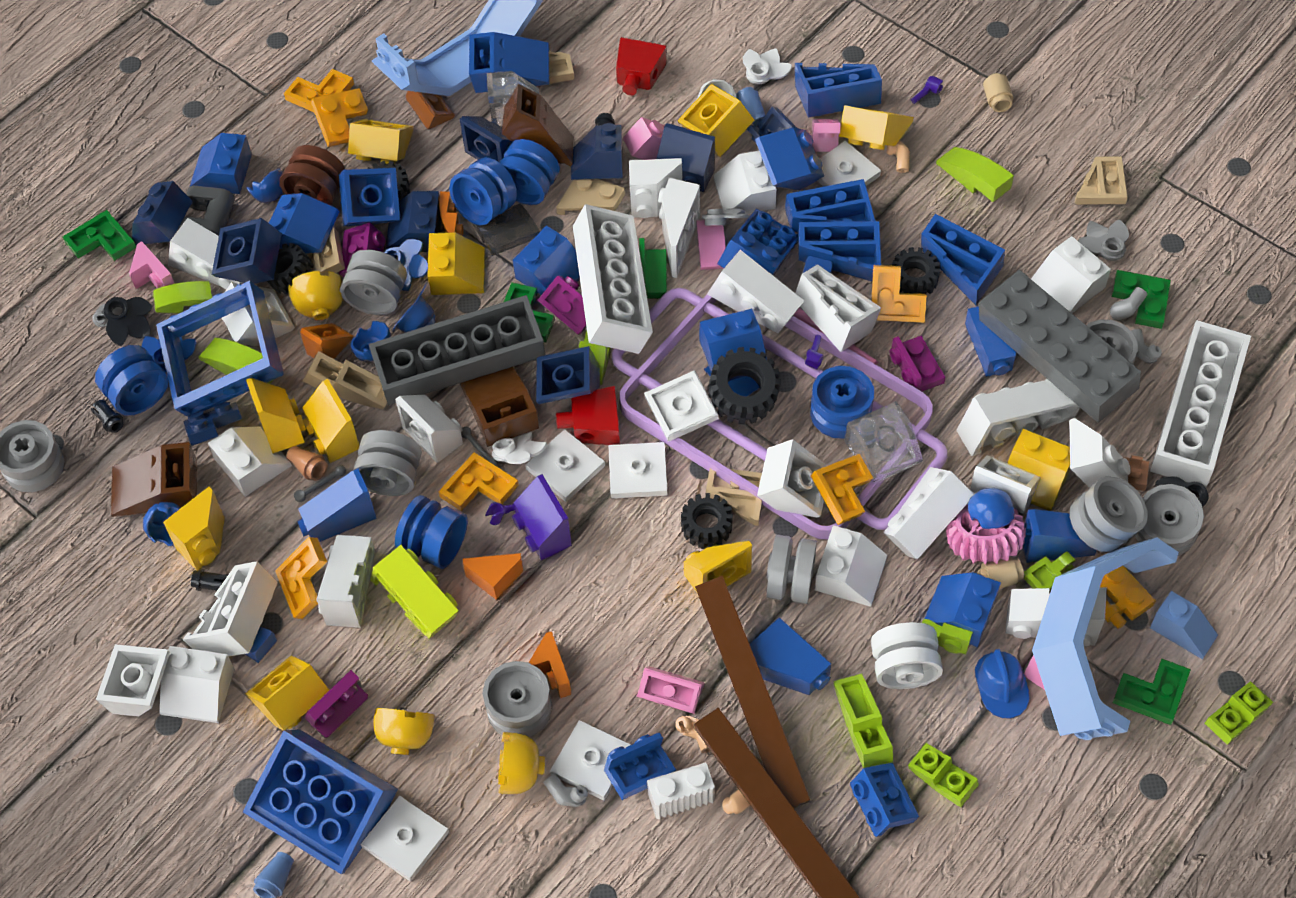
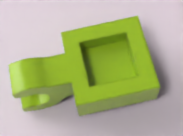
[1024,551,1075,592]
[922,619,973,655]

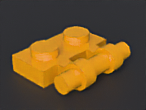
[1100,566,1156,629]

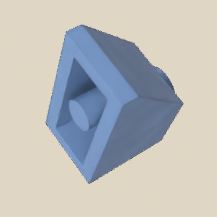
[1150,591,1218,660]

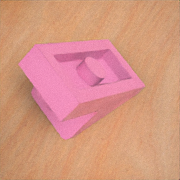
[812,119,840,152]
[130,241,175,289]

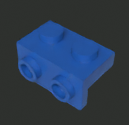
[604,732,676,800]

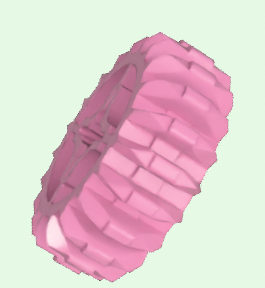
[946,504,1026,565]

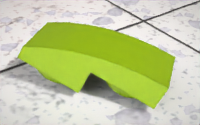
[153,281,212,313]
[1205,681,1274,745]
[908,743,979,807]

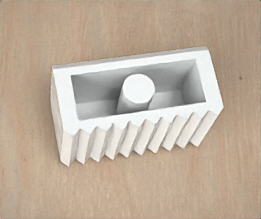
[647,762,715,820]

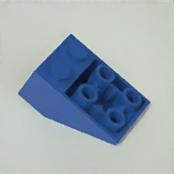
[469,32,550,93]
[717,208,798,276]

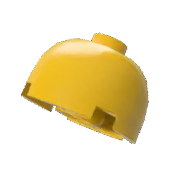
[288,271,343,320]
[374,708,435,755]
[498,732,545,794]

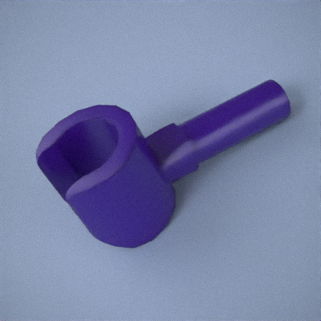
[911,76,943,104]
[805,335,824,370]
[485,502,515,525]

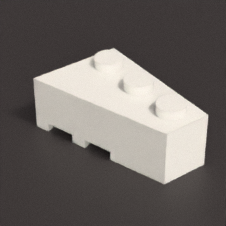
[168,218,243,290]
[707,250,804,334]
[795,265,881,352]
[884,467,974,559]
[316,535,375,628]
[183,561,278,656]
[1005,587,1107,647]

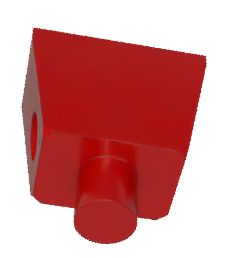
[616,37,667,95]
[556,386,620,445]

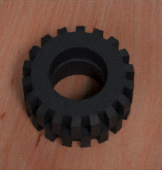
[708,347,781,425]

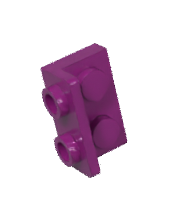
[339,222,385,277]
[537,276,587,335]
[889,336,946,392]
[305,670,368,738]

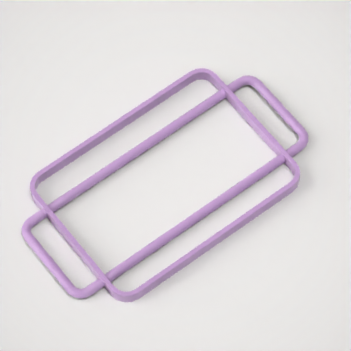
[611,288,948,539]

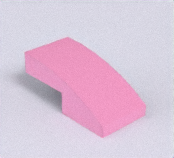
[696,220,726,270]

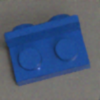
[850,763,919,837]

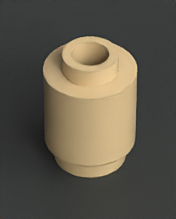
[983,73,1013,112]
[978,556,1024,589]

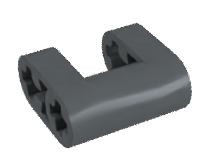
[175,186,235,236]

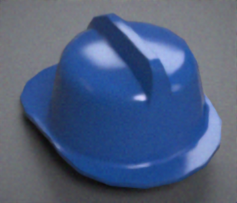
[392,282,435,333]
[975,649,1029,718]

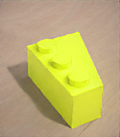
[370,545,459,639]

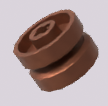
[280,145,346,206]

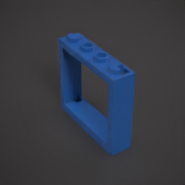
[156,281,284,417]

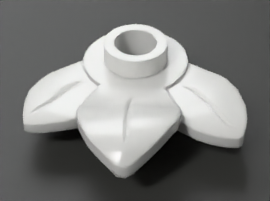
[743,49,792,84]
[492,432,547,464]

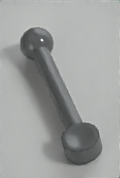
[461,427,498,466]
[294,465,346,502]

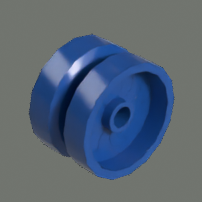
[499,139,560,205]
[449,157,517,225]
[95,345,168,415]
[810,366,874,439]

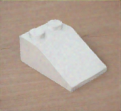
[658,178,700,278]

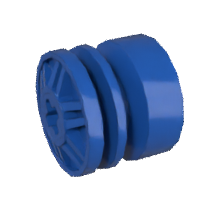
[395,495,468,569]

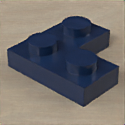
[183,402,242,446]

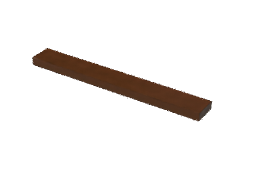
[695,576,811,808]
[693,707,860,898]

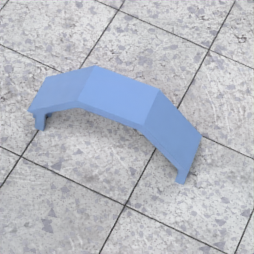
[372,0,543,96]
[1032,537,1179,740]

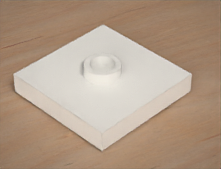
[817,141,881,187]
[644,370,719,442]
[525,429,605,502]
[609,442,667,499]
[550,720,631,801]
[361,796,449,882]

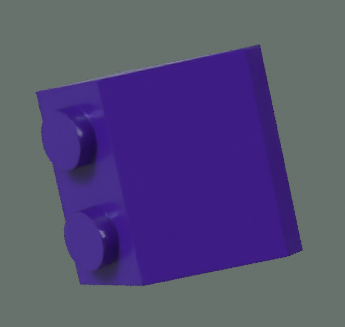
[512,474,572,560]

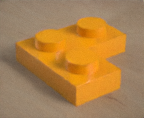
[284,69,354,113]
[311,88,368,147]
[871,265,927,323]
[438,452,519,511]
[810,453,873,525]
[275,537,327,619]

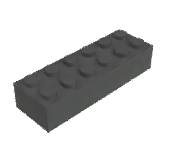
[979,270,1141,423]
[369,295,546,406]

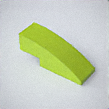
[936,147,1014,202]
[199,337,273,384]
[833,674,893,768]

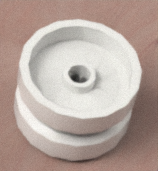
[871,622,943,689]

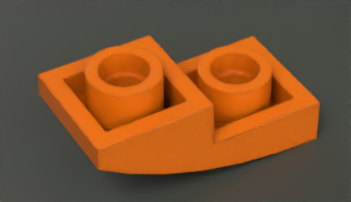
[439,191,464,236]

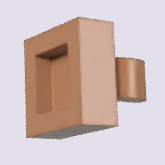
[1123,455,1149,491]

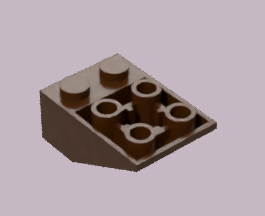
[502,84,574,167]
[460,367,539,447]
[111,442,197,517]

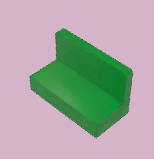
[639,238,667,299]

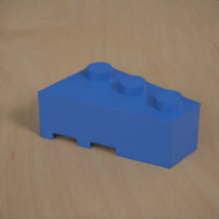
[795,63,882,118]
[785,179,875,232]
[921,214,1005,305]
[798,221,881,282]

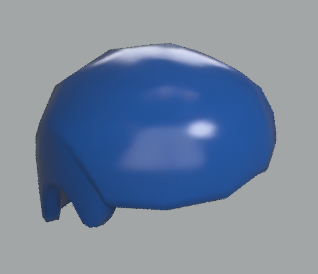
[246,168,283,203]
[350,321,391,362]
[968,487,1014,529]
[143,502,181,546]

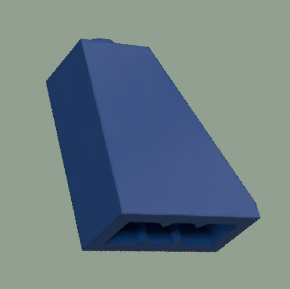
[965,306,1016,377]
[297,469,377,542]
[1023,509,1097,563]
[750,617,831,695]

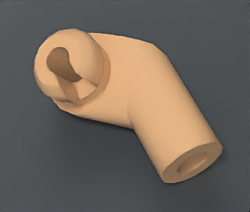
[887,140,910,173]
[675,716,711,753]
[722,789,750,814]

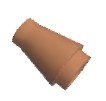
[286,446,328,481]

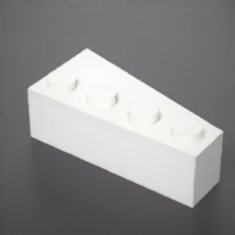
[956,379,1080,456]

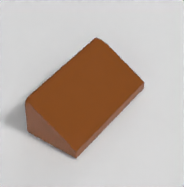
[406,91,455,129]

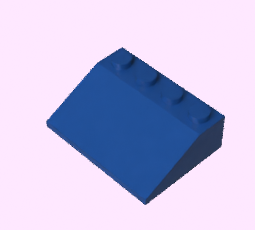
[243,729,398,874]

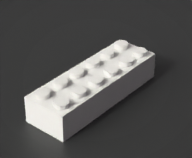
[573,204,653,354]
[1150,320,1251,487]

